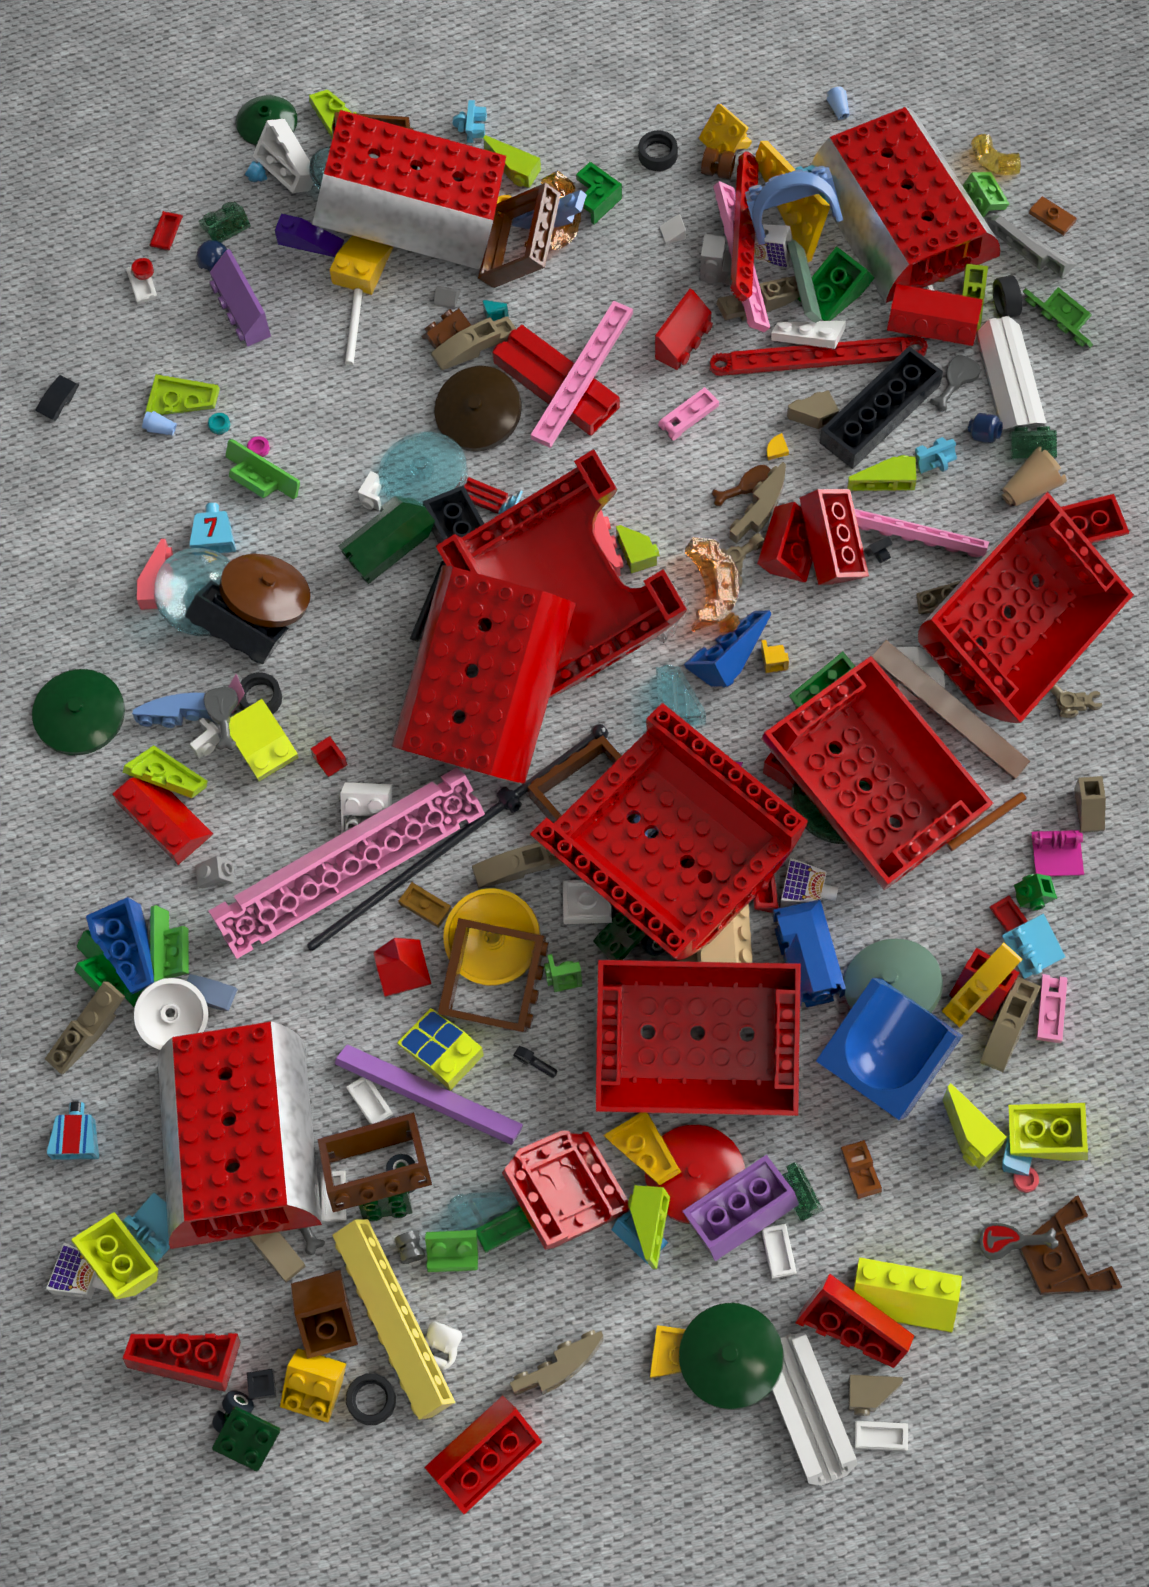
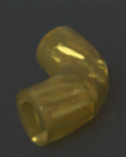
[971,134,1021,175]

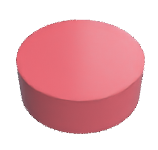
[1013,1167,1039,1193]

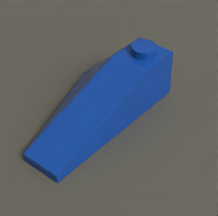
[684,610,771,688]

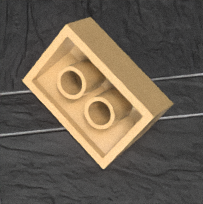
[697,903,752,963]

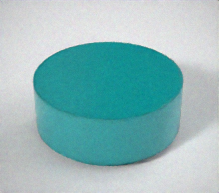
[208,413,230,435]

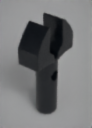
[513,1046,558,1078]

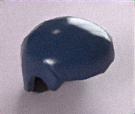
[196,240,228,272]

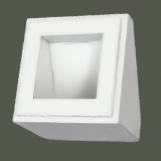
[660,214,686,244]

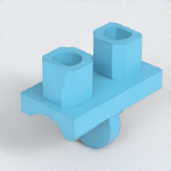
[452,100,487,143]
[915,437,957,474]

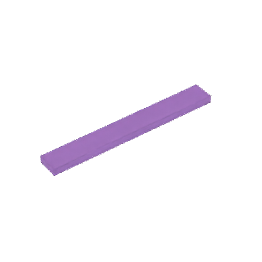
[335,1044,523,1145]

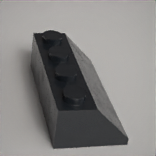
[185,580,289,665]

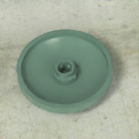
[844,938,943,1013]

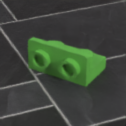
[962,172,1009,217]
[544,954,583,992]
[425,1230,479,1272]

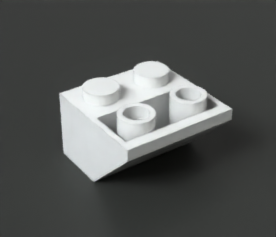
[341,782,392,834]

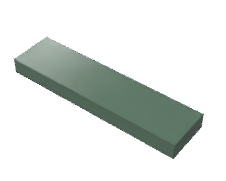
[788,240,822,323]

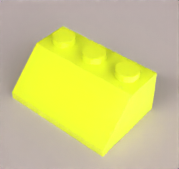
[71,1212,159,1299]

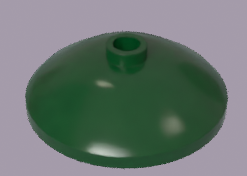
[236,95,298,146]

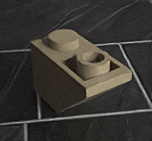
[787,390,839,429]
[1074,776,1106,833]

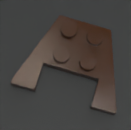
[1019,1195,1122,1295]

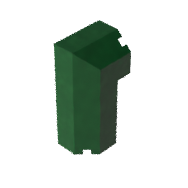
[338,496,435,584]

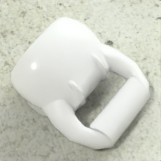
[425,1321,462,1371]

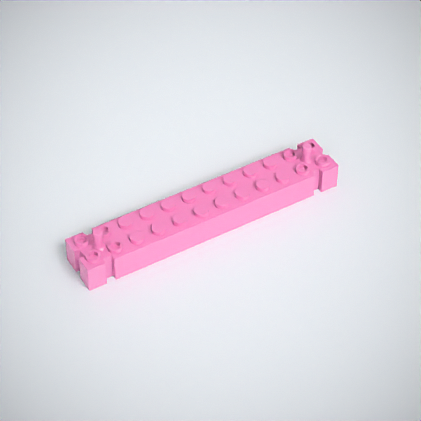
[209,767,485,959]

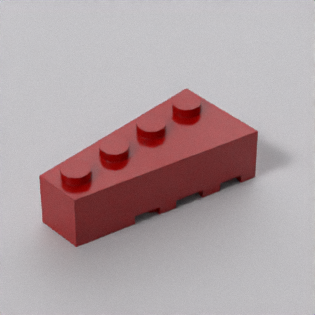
[795,1274,915,1368]
[122,1333,241,1392]

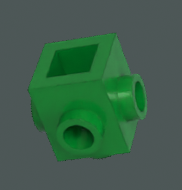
[1014,873,1057,911]

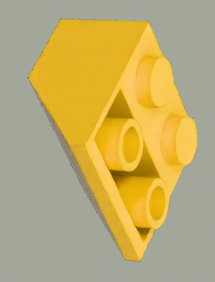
[280,1348,346,1423]

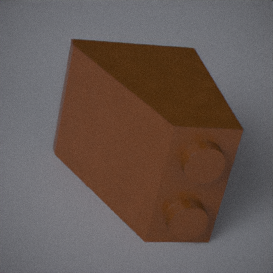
[291,1270,358,1359]

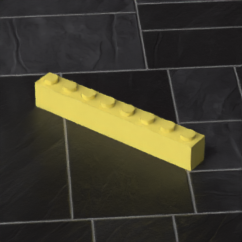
[332,1219,455,1420]

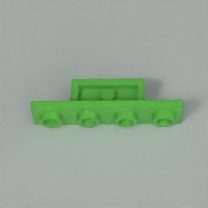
[1023,287,1093,348]
[225,439,300,499]
[150,905,189,982]

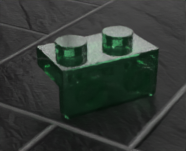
[198,201,251,243]

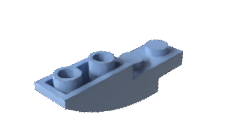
[512,190,586,229]
[132,693,214,728]

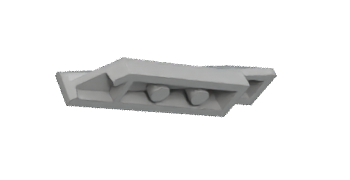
[983,212,1077,278]

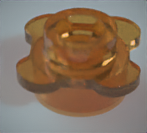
[718,612,741,633]

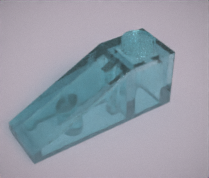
[447,1192,520,1231]

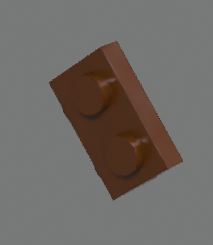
[421,308,471,349]

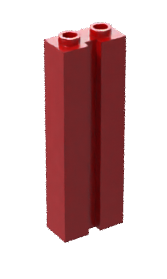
[492,324,620,436]

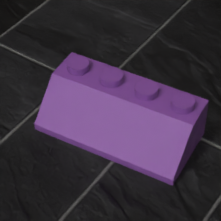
[209,249,271,347]
[683,1155,799,1261]

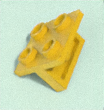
[699,104,752,153]

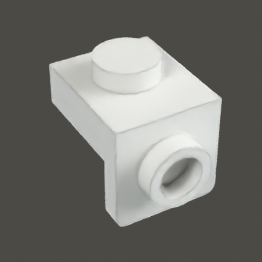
[190,718,220,759]

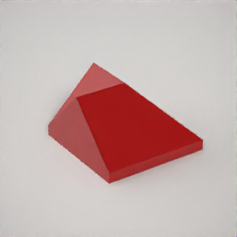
[373,938,432,997]

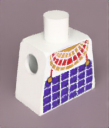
[754,224,792,268]
[780,858,839,908]
[46,1243,109,1299]

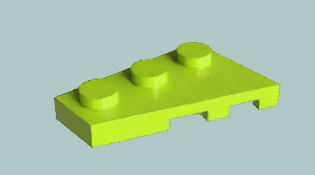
[309,89,356,139]
[145,374,220,415]
[122,745,208,798]

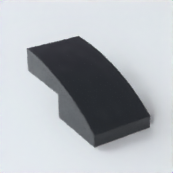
[35,375,79,421]

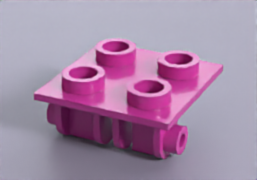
[1031,830,1084,876]

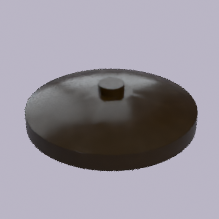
[434,366,522,452]

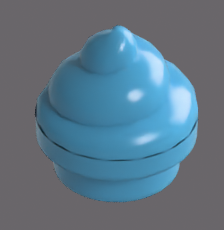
[245,161,267,182]

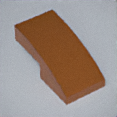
[841,1140,882,1199]

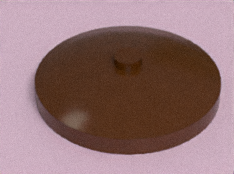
[219,554,311,627]

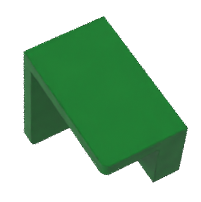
[576,162,622,225]

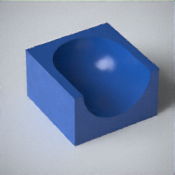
[816,978,963,1120]

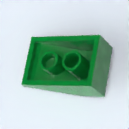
[797,246,875,321]

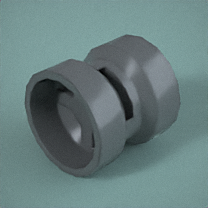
[394,1231,425,1264]

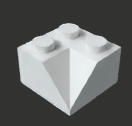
[894,647,945,700]

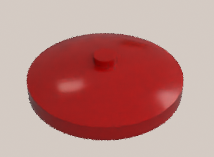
[645,1124,745,1225]

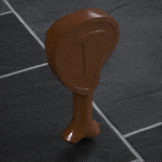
[712,465,771,507]

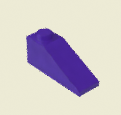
[275,213,344,258]

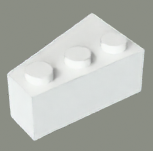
[253,119,318,193]

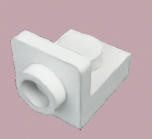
[358,471,381,511]

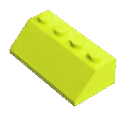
[853,1257,962,1333]

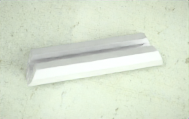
[977,316,1046,431]
[772,1333,857,1486]

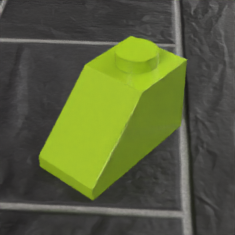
[616,525,660,574]

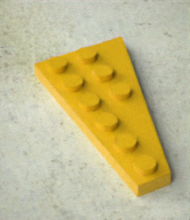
[755,141,830,262]

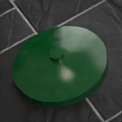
[32,669,125,755]
[679,1303,784,1410]

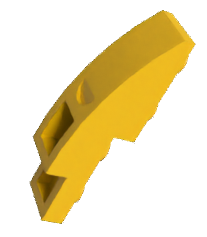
[942,943,1023,1028]

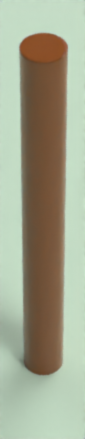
[946,792,1027,851]

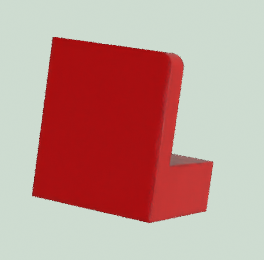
[310,736,348,777]

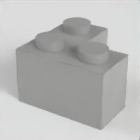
[700,234,732,286]

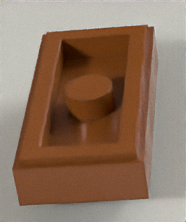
[1029,196,1077,236]

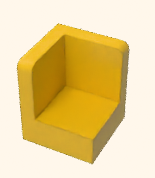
[761,640,789,673]

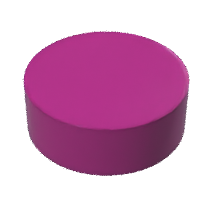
[247,436,270,457]

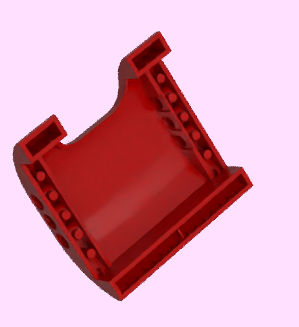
[436,449,687,698]

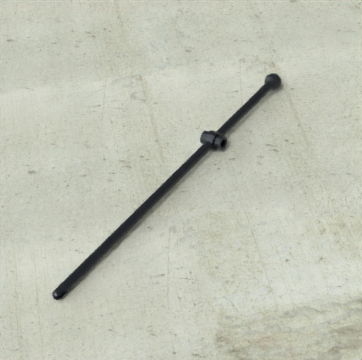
[307,724,609,951]

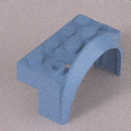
[745,166,843,245]

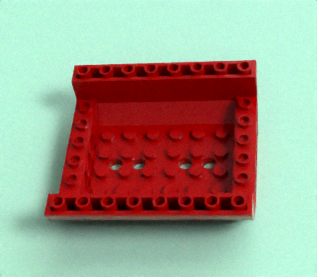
[530,703,808,960]

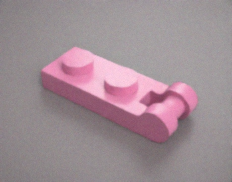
[658,387,719,441]
[1036,974,1067,1043]

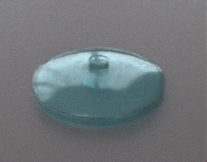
[379,432,468,505]
[154,548,230,636]

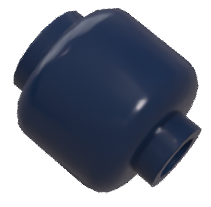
[968,413,1003,443]

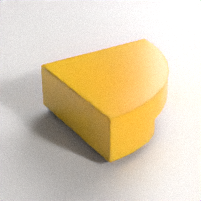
[767,433,789,460]

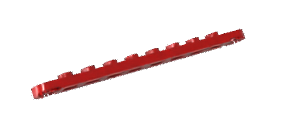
[730,151,759,302]
[710,336,928,376]

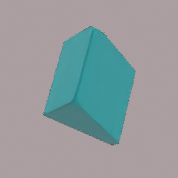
[482,300,509,321]

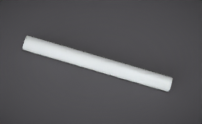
[345,288,363,365]

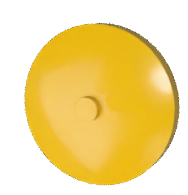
[443,888,541,986]

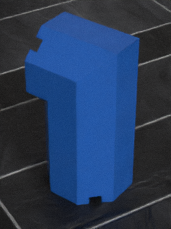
[772,899,846,1007]

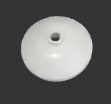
[134,978,208,1050]

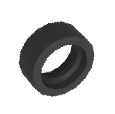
[638,130,678,171]
[992,275,1023,318]
[239,672,282,714]
[346,1373,396,1425]

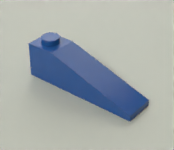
[86,897,154,994]

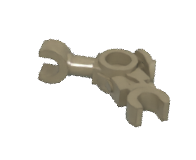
[718,533,764,588]
[1050,684,1102,718]

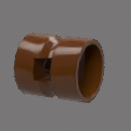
[701,147,736,180]

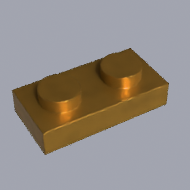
[398,882,452,928]

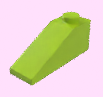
[483,135,541,188]
[962,264,988,332]
[847,455,917,491]
[628,1185,670,1269]

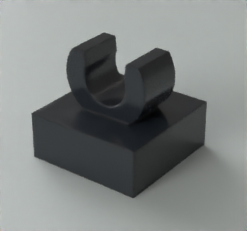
[864,536,893,564]
[247,1369,276,1400]

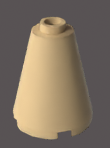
[1002,447,1067,506]

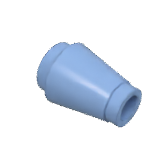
[827,87,850,120]
[142,411,177,436]

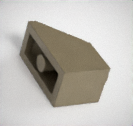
[848,1375,903,1416]

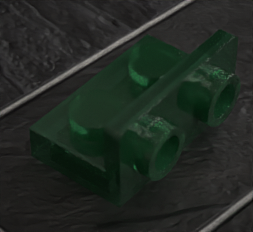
[1009,426,1057,459]
[782,1162,824,1221]

